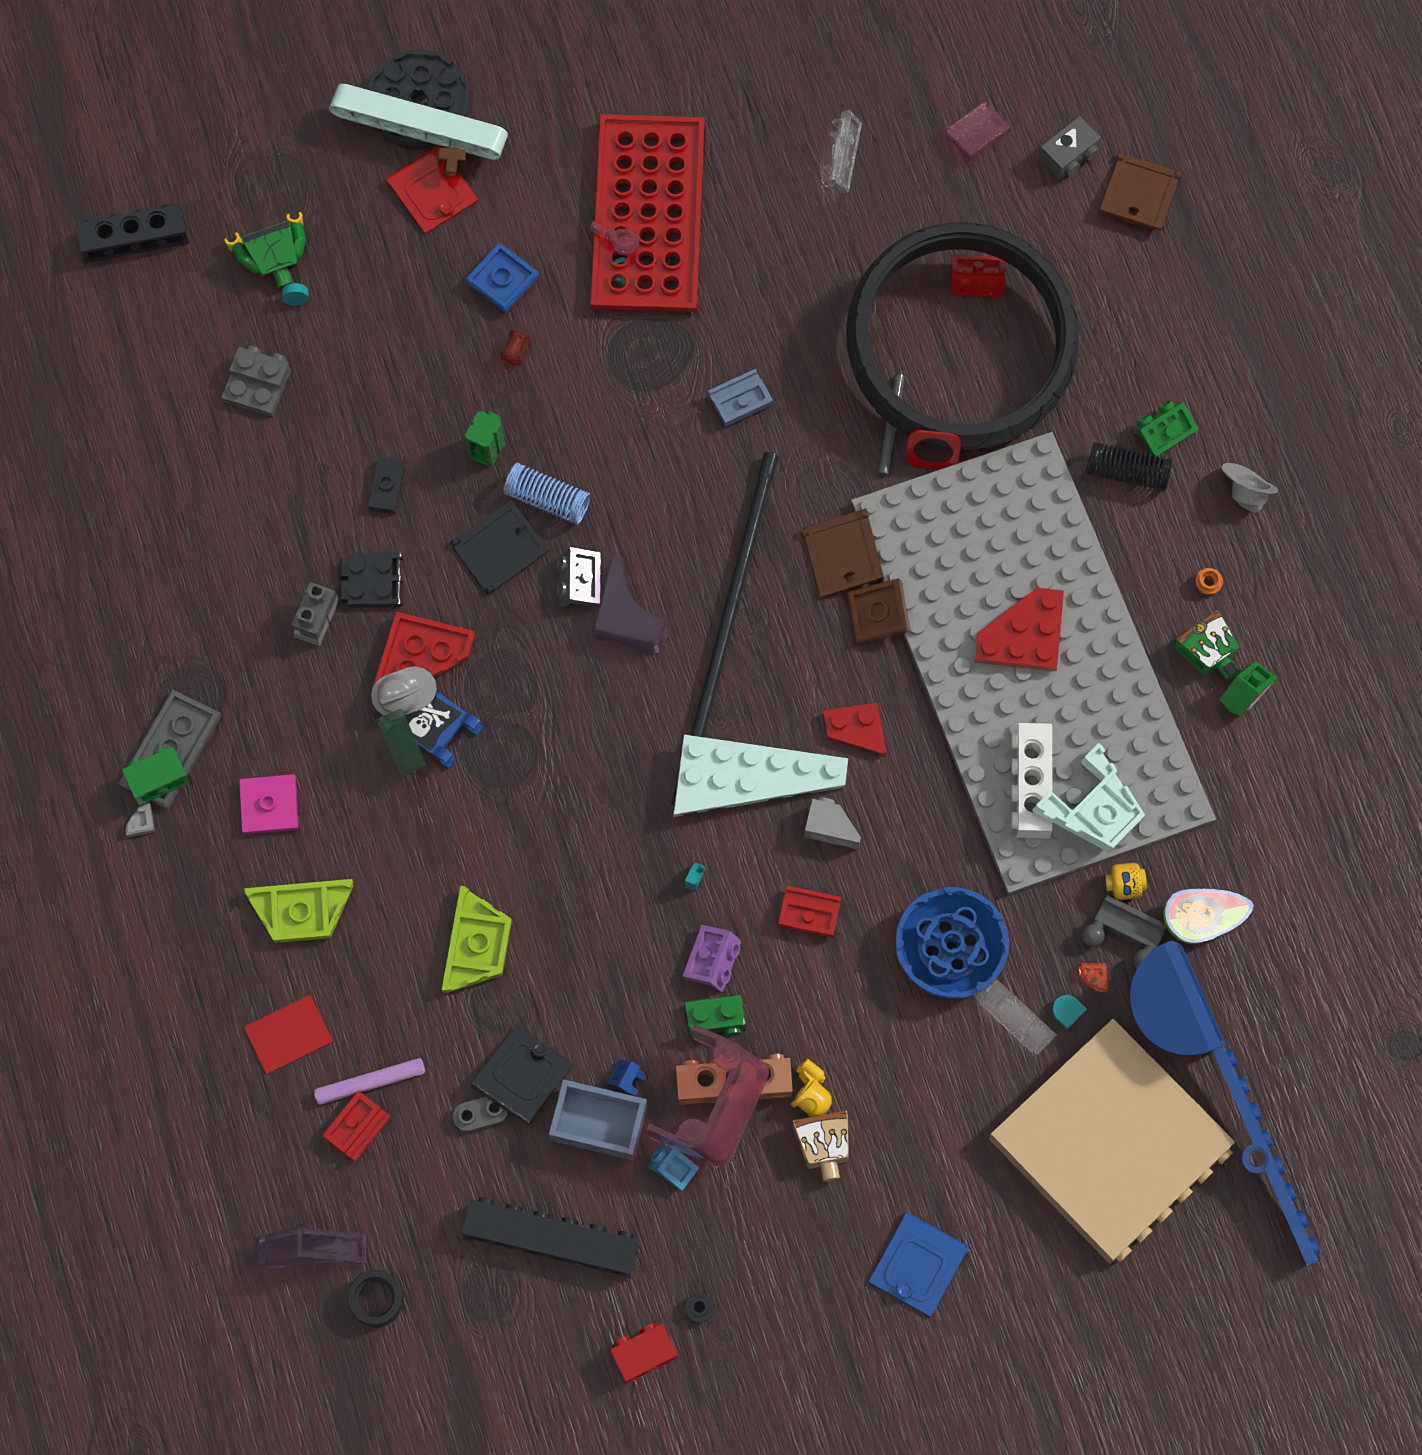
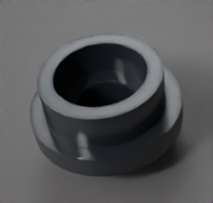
[685,1293,714,1323]

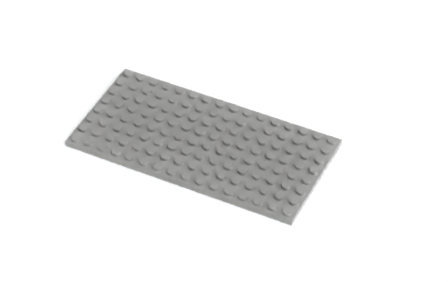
[851,432,1216,895]

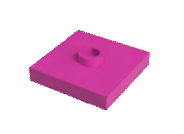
[240,774,299,835]

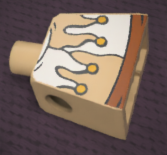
[793,1111,848,1182]

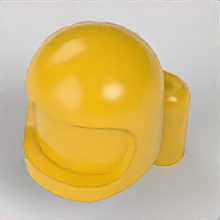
[790,1058,832,1117]

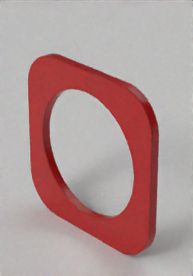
[906,430,961,470]

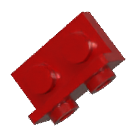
[950,255,1005,298]

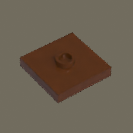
[848,578,910,645]

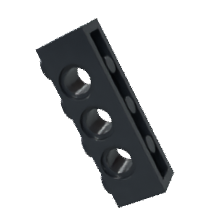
[76,204,189,263]

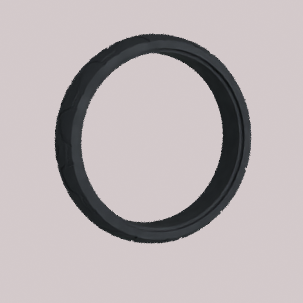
[846,222,1079,450]

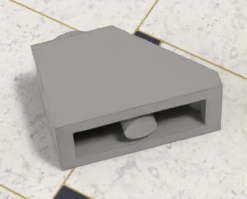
[805,797,861,850]

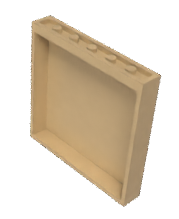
[989,1019,1235,1264]

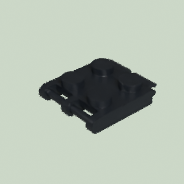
[339,552,404,608]

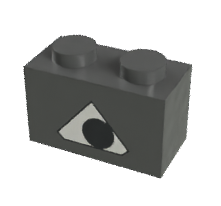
[1039,117,1101,180]

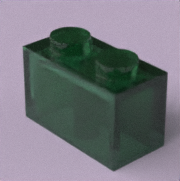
[376,709,426,776]

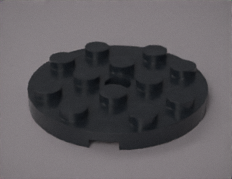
[367,50,471,147]

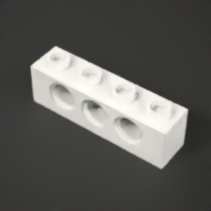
[1011,723,1052,839]

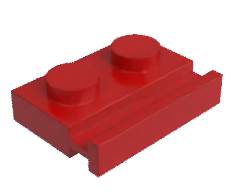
[778,886,841,938]
[322,1091,392,1162]

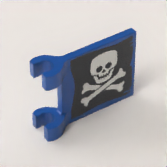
[390,691,484,769]

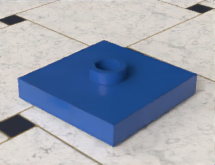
[465,242,540,314]

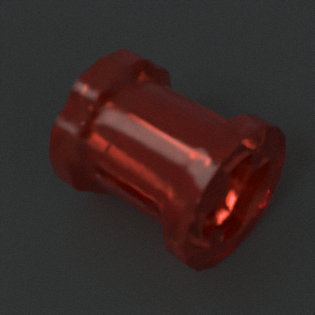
[499,330,532,366]

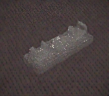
[821,110,862,193]
[974,979,1056,1057]

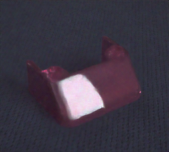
[647,1024,769,1167]

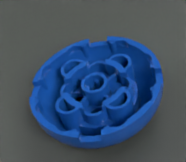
[896,887,1009,999]

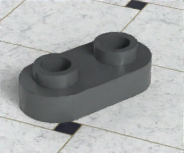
[453,1097,509,1133]

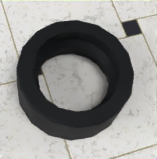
[347,1270,404,1328]

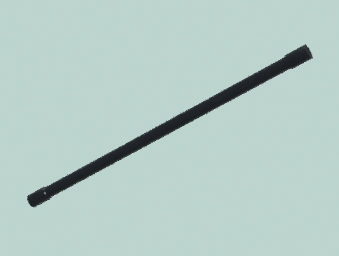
[671,452,779,806]

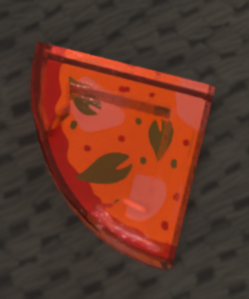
[1078,963,1108,993]

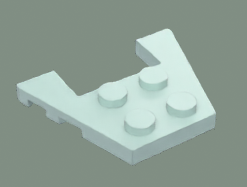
[1032,743,1145,852]

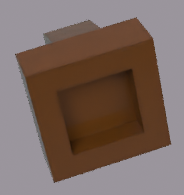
[437,148,466,176]

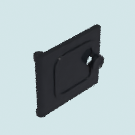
[450,499,549,595]
[470,1026,573,1126]

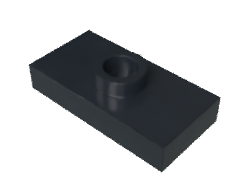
[368,457,406,514]

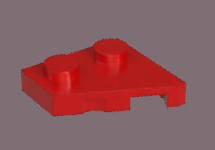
[823,703,886,756]

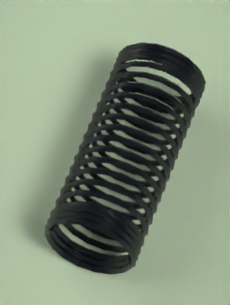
[1086,442,1173,492]

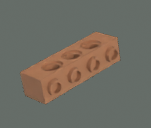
[676,1054,793,1105]

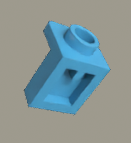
[648,1145,699,1191]

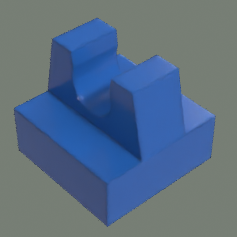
[607,1059,646,1095]

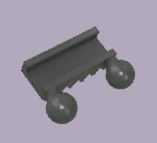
[1082,895,1167,969]

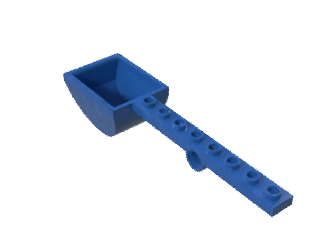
[1130,941,1321,1266]

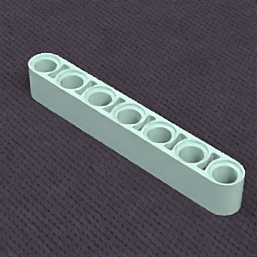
[329,84,508,160]

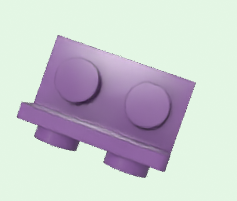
[683,925,741,992]

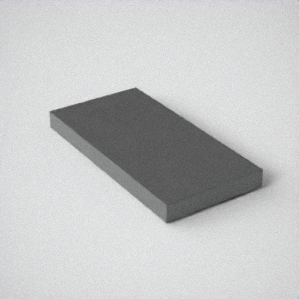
[118,689,222,810]

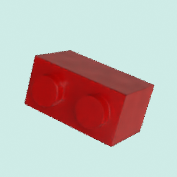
[610,1322,678,1385]

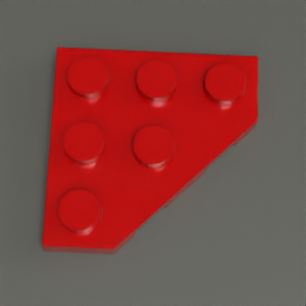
[974,588,1064,671]
[373,612,476,686]

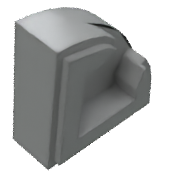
[126,803,155,837]

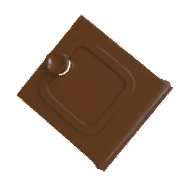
[1099,152,1182,231]
[802,508,884,598]

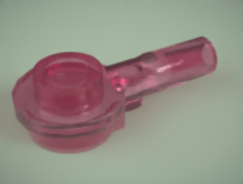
[589,221,639,255]

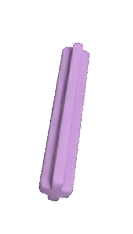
[314,1058,425,1105]

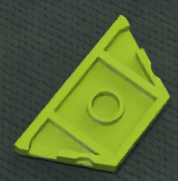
[245,879,354,943]
[442,886,512,993]

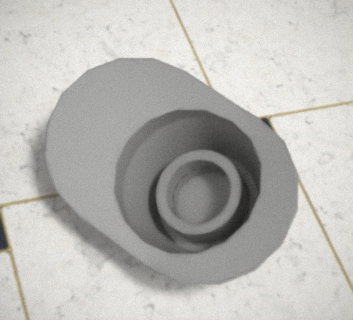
[1221,463,1278,513]
[371,666,437,718]

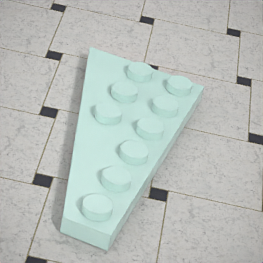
[673,735,848,817]

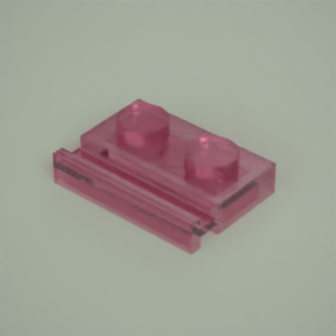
[946,100,1011,160]

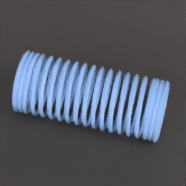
[503,463,590,525]

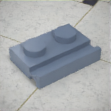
[708,369,773,427]

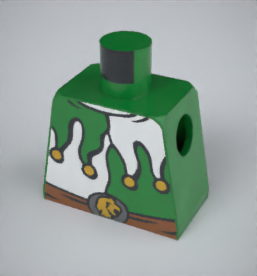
[1173,610,1239,680]

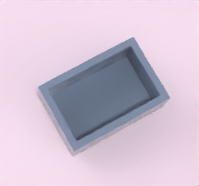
[549,1079,647,1161]

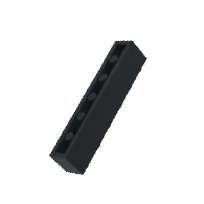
[462,1197,640,1278]

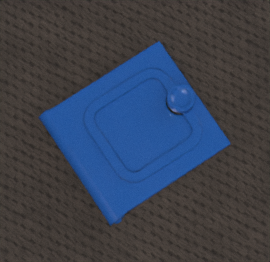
[869,1212,970,1317]

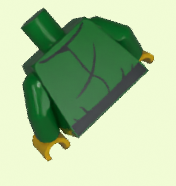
[224,212,306,288]

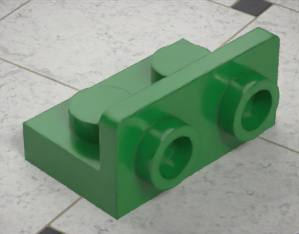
[1131,400,1199,457]
[685,995,746,1041]

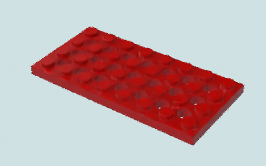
[591,114,705,312]

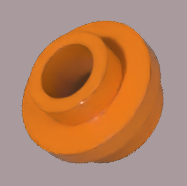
[1195,568,1223,595]

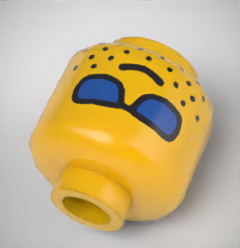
[1105,863,1147,900]

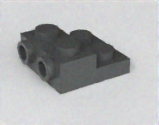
[221,345,291,417]

